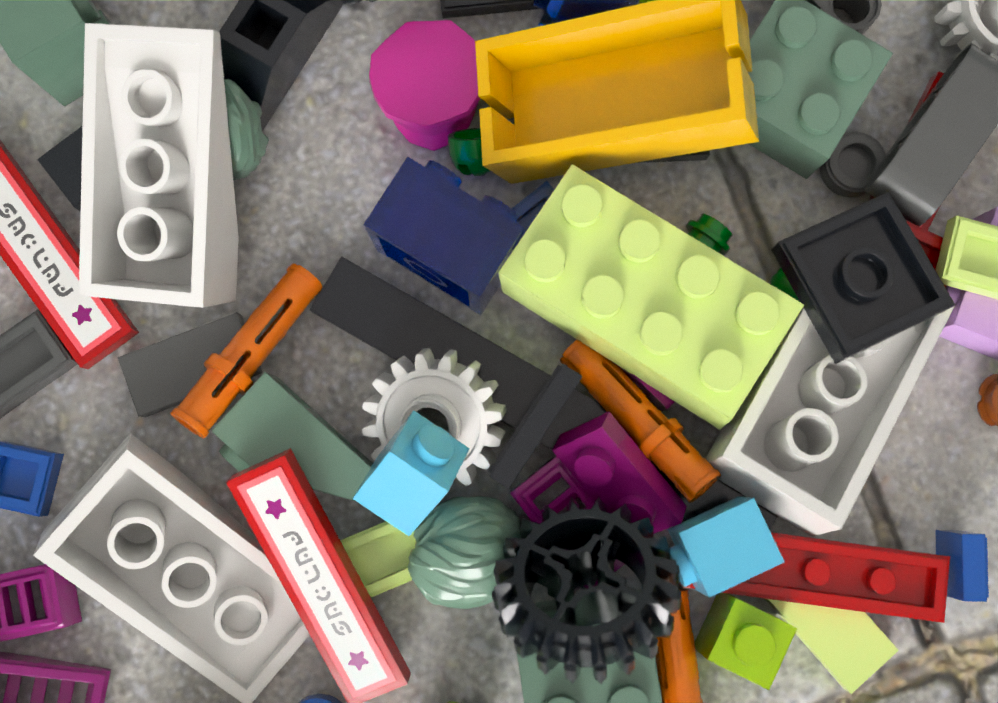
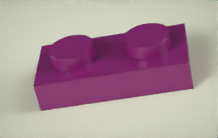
[552,412,687,534]

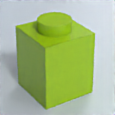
[695,593,797,690]

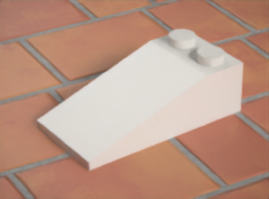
[79,23,239,308]
[705,302,955,536]
[33,433,310,703]

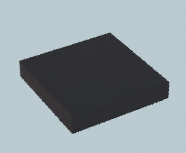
[771,192,955,364]

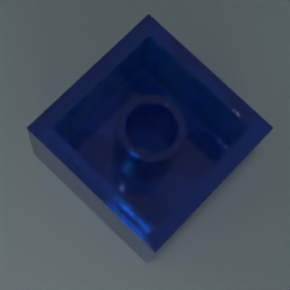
[363,156,524,315]

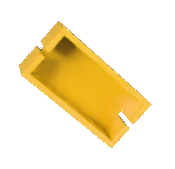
[475,0,759,184]

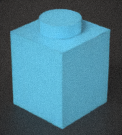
[352,410,470,536]
[668,496,784,598]

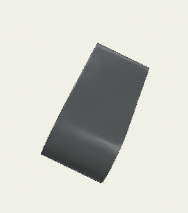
[864,43,998,226]

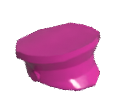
[369,20,481,151]

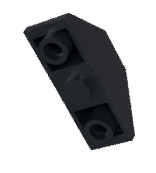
[219,0,344,132]

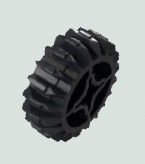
[492,496,681,684]

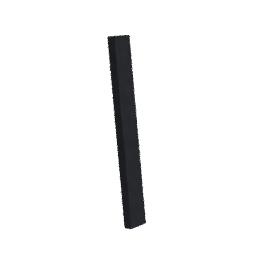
[310,256,778,530]

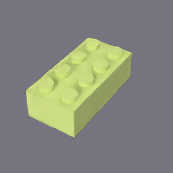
[498,164,804,430]

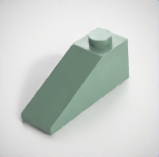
[211,372,373,501]

